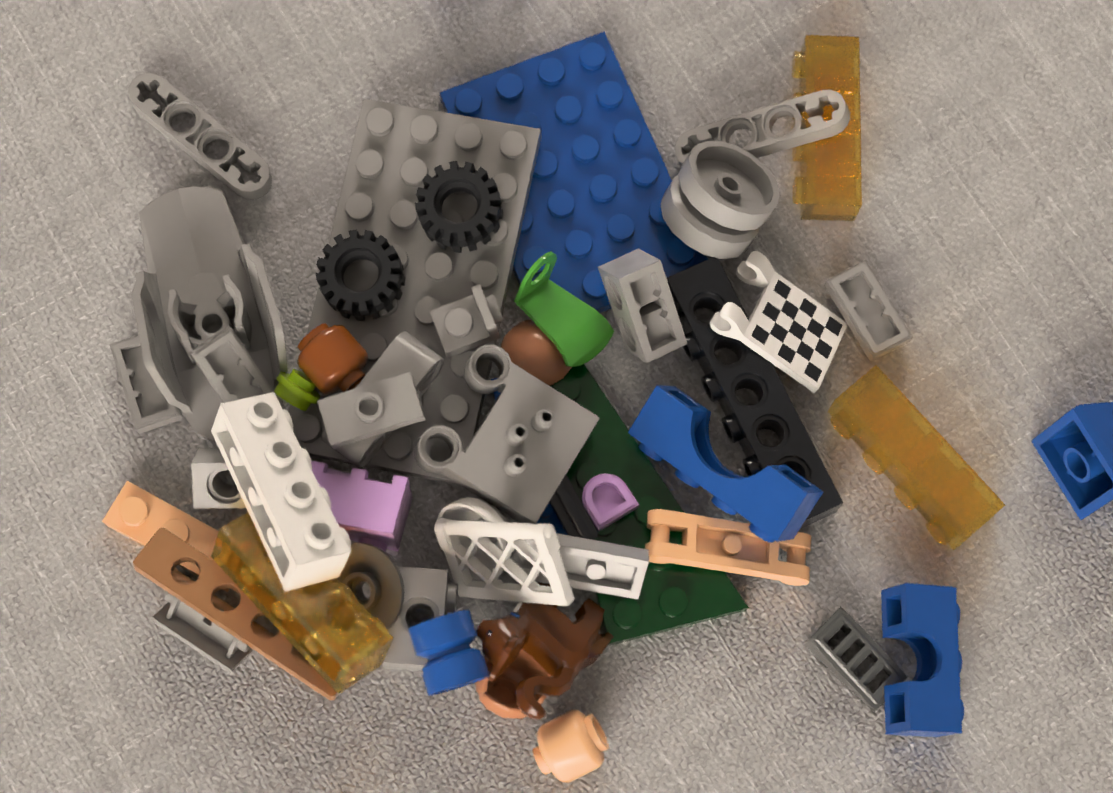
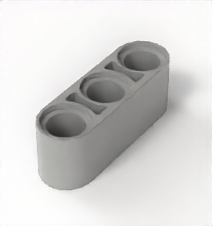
[321,331,444,468]

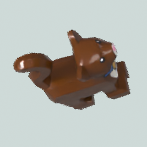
[476,582,613,720]

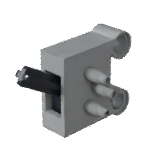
[414,344,600,540]

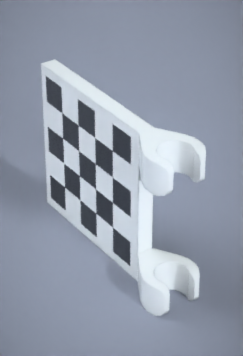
[710,251,848,393]

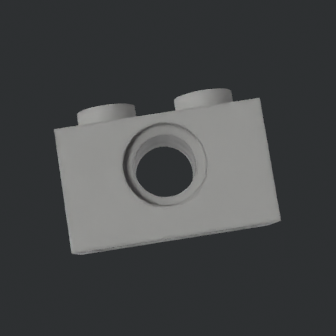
[381,566,458,671]

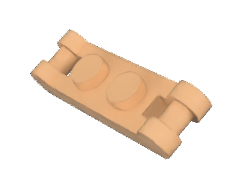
[645,509,812,586]

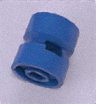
[408,610,490,696]

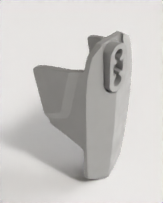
[131,186,288,443]

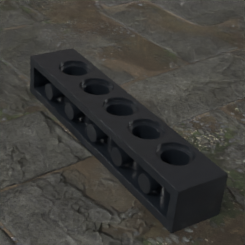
[667,257,843,529]

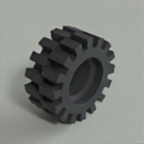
[415,161,503,253]
[316,229,405,321]

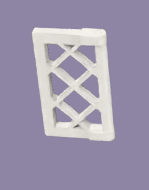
[434,519,575,606]

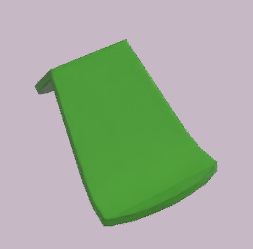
[514,251,614,367]

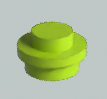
[274,369,321,411]

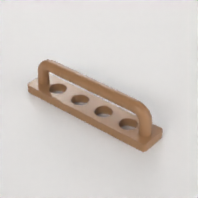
[133,528,360,700]

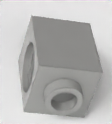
[191,448,246,508]

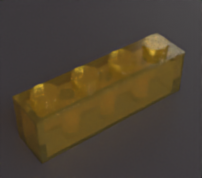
[792,35,862,221]
[828,365,1005,550]

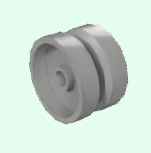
[660,141,780,259]

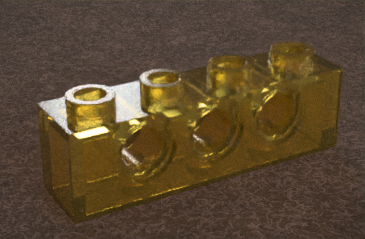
[211,512,394,694]

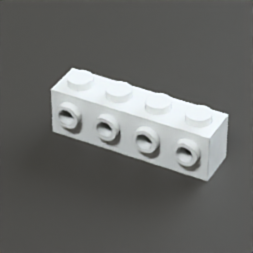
[211,392,351,592]

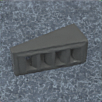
[804,607,907,712]

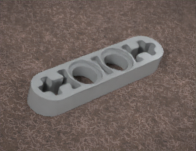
[128,72,272,200]
[675,89,850,164]

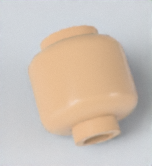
[532,709,609,783]

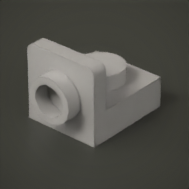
[429,284,504,358]

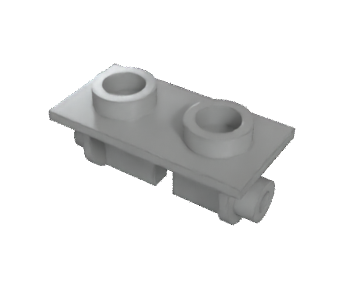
[151,593,254,673]

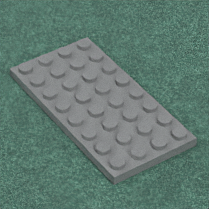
[288,98,542,485]

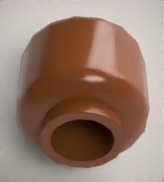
[297,323,368,394]

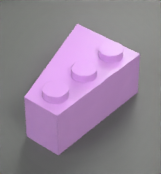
[311,461,413,552]

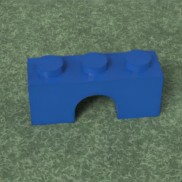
[881,583,964,737]

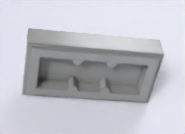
[824,260,913,362]
[189,326,284,407]
[109,335,183,434]
[317,371,426,449]

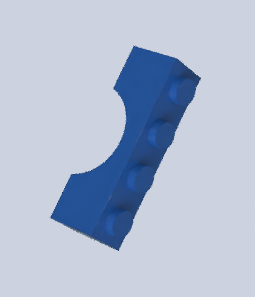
[628,385,823,543]

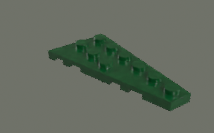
[550,364,749,646]

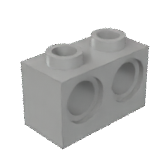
[598,249,687,363]

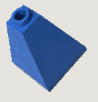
[1031,402,1113,521]

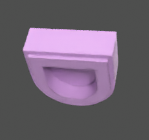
[582,474,639,532]

